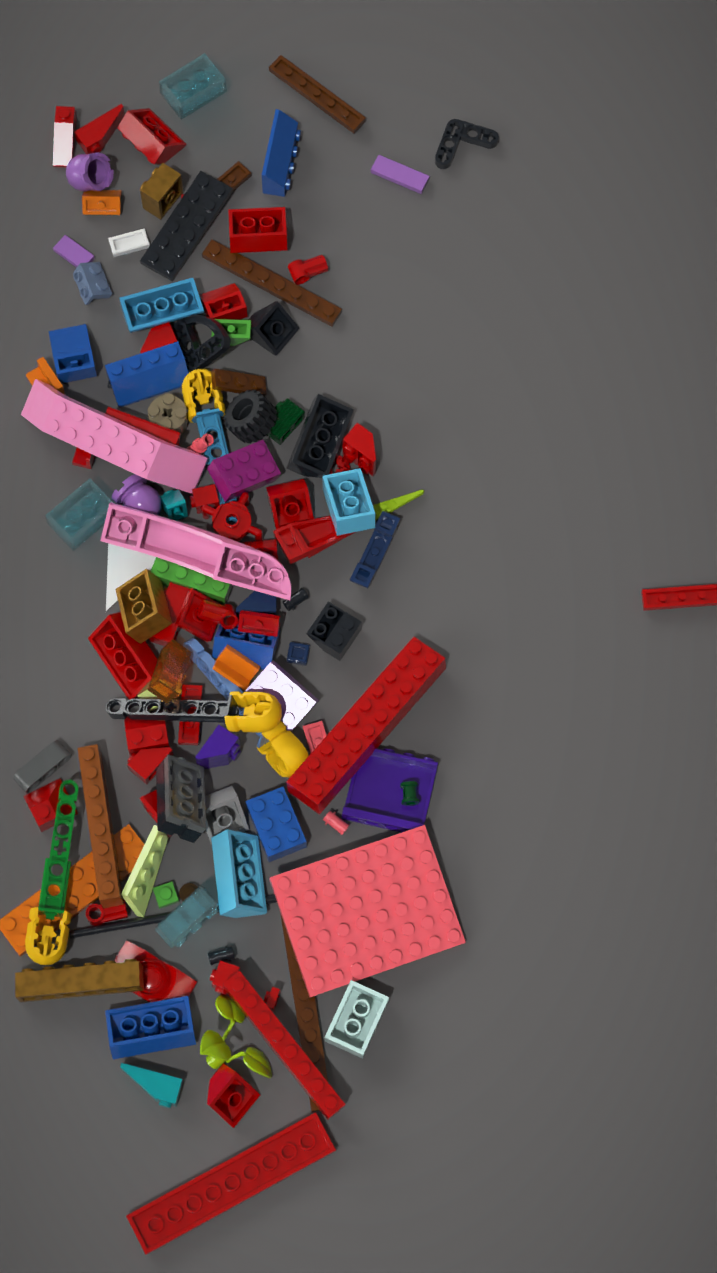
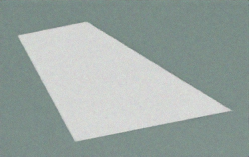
[106,543,156,611]

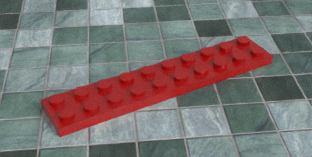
[126,1112,336,1255]

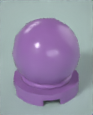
[66,152,114,192]
[112,474,162,515]

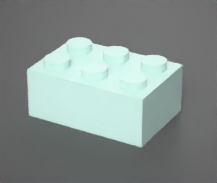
[325,980,389,1059]

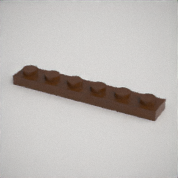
[269,55,366,134]

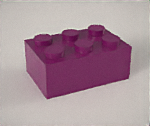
[207,440,281,502]

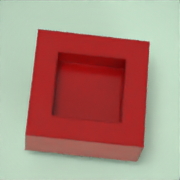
[264,986,281,1012]

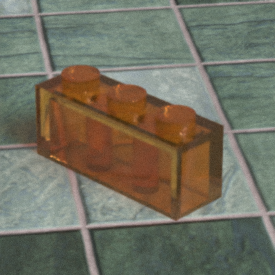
[148,639,192,703]

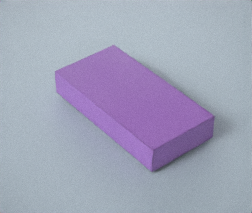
[53,235,95,268]

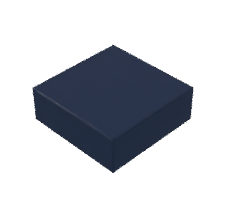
[287,642,310,666]

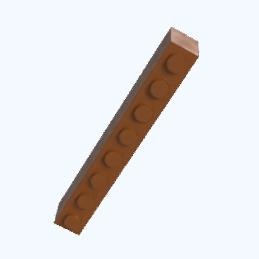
[77,744,124,908]

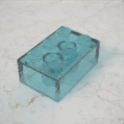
[159,53,227,119]
[45,478,113,551]
[155,884,218,949]

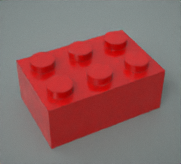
[228,207,287,253]

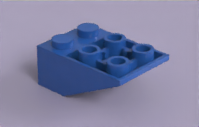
[48,324,97,384]

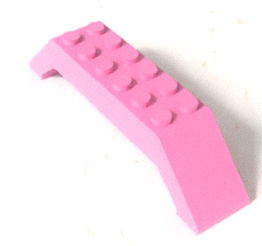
[21,379,209,494]

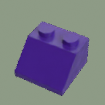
[195,724,241,769]

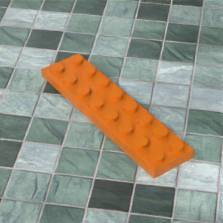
[0,824,145,957]

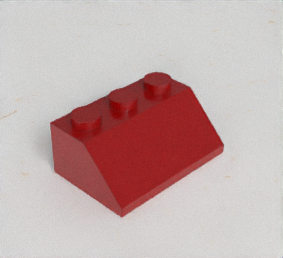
[117,108,186,165]

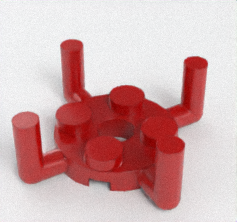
[201,492,263,541]

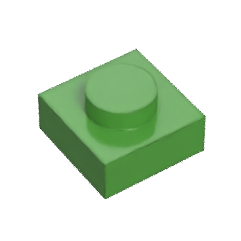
[153,882,179,909]

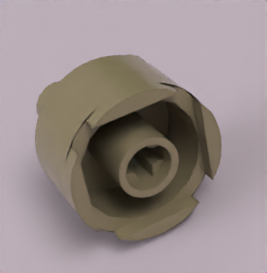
[148,393,188,436]

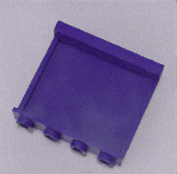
[342,748,438,833]

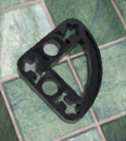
[173,315,231,371]

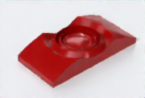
[114,940,197,1003]

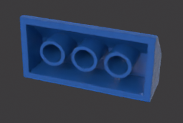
[262,109,301,197]
[105,341,189,408]
[105,996,196,1059]

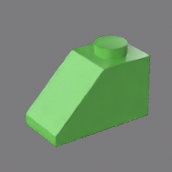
[211,319,251,346]

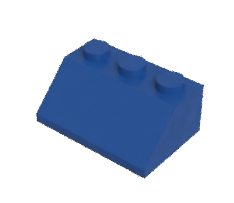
[212,622,280,669]

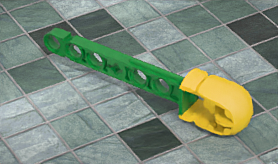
[25,780,78,965]

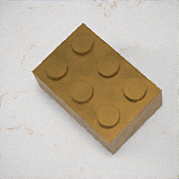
[115,569,172,644]

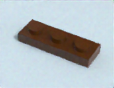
[211,369,267,396]

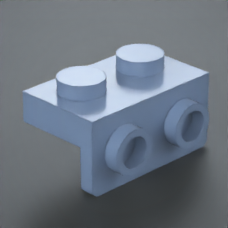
[73,262,112,305]

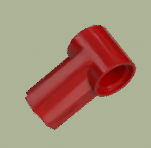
[288,255,328,285]
[197,600,238,629]
[86,899,128,926]

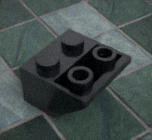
[306,601,362,661]

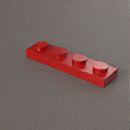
[641,584,717,611]

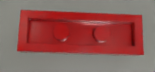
[178,684,203,746]

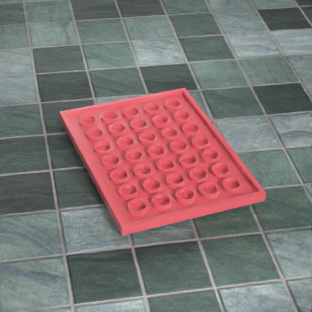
[269,825,466,998]

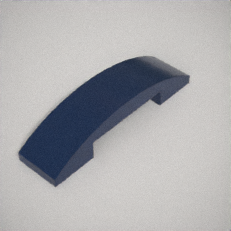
[350,511,400,589]

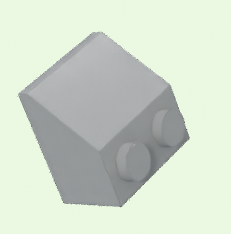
[205,786,249,845]

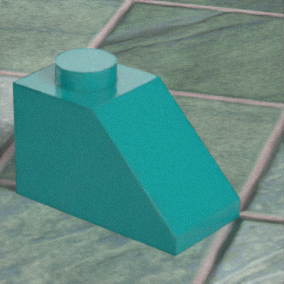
[160,489,188,521]

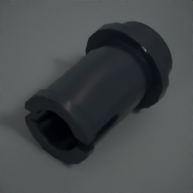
[282,588,309,611]
[208,946,235,965]

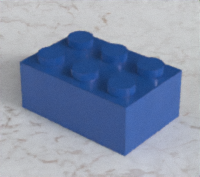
[245,786,307,862]

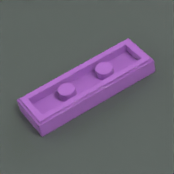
[371,155,429,194]

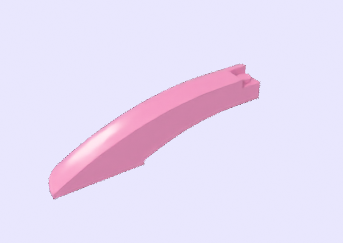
[100,502,292,600]

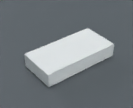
[108,228,150,257]

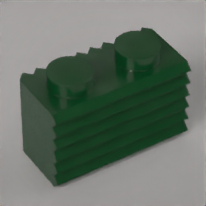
[266,398,305,445]

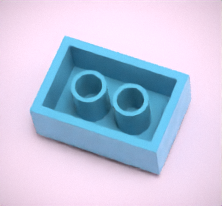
[322,468,375,536]

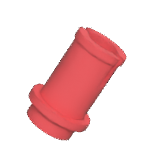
[323,811,350,835]

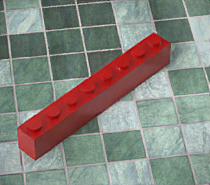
[223,971,346,1120]

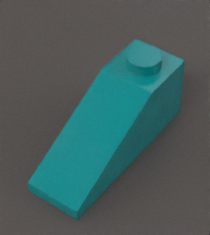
[120,1063,183,1109]

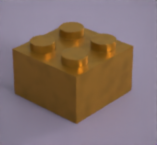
[140,163,183,220]

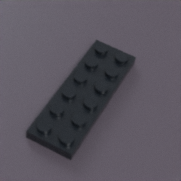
[140,171,233,282]

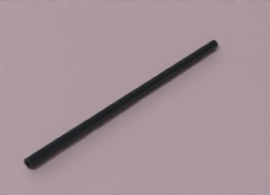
[69,895,277,939]

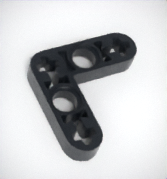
[435,119,499,169]

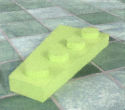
[121,825,169,917]

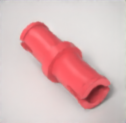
[186,434,214,454]

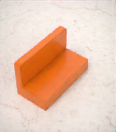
[82,190,122,215]
[26,357,65,394]
[212,644,261,691]

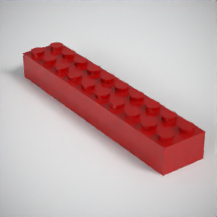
[286,637,446,815]

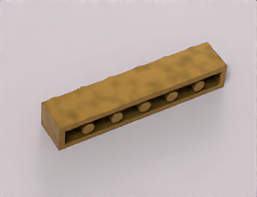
[15,959,144,1002]

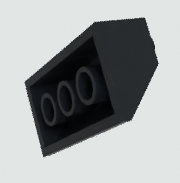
[286,394,354,478]

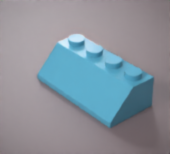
[211,829,267,918]

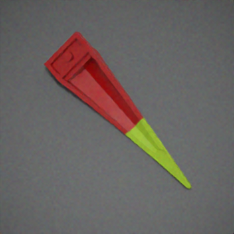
[273,490,424,564]

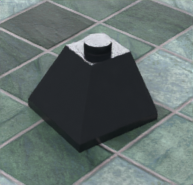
[248,301,300,356]

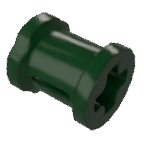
[400,781,420,806]

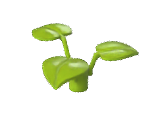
[200,995,272,1079]

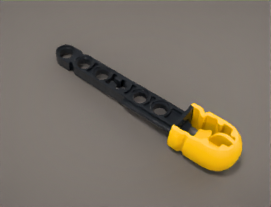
[106,691,282,733]

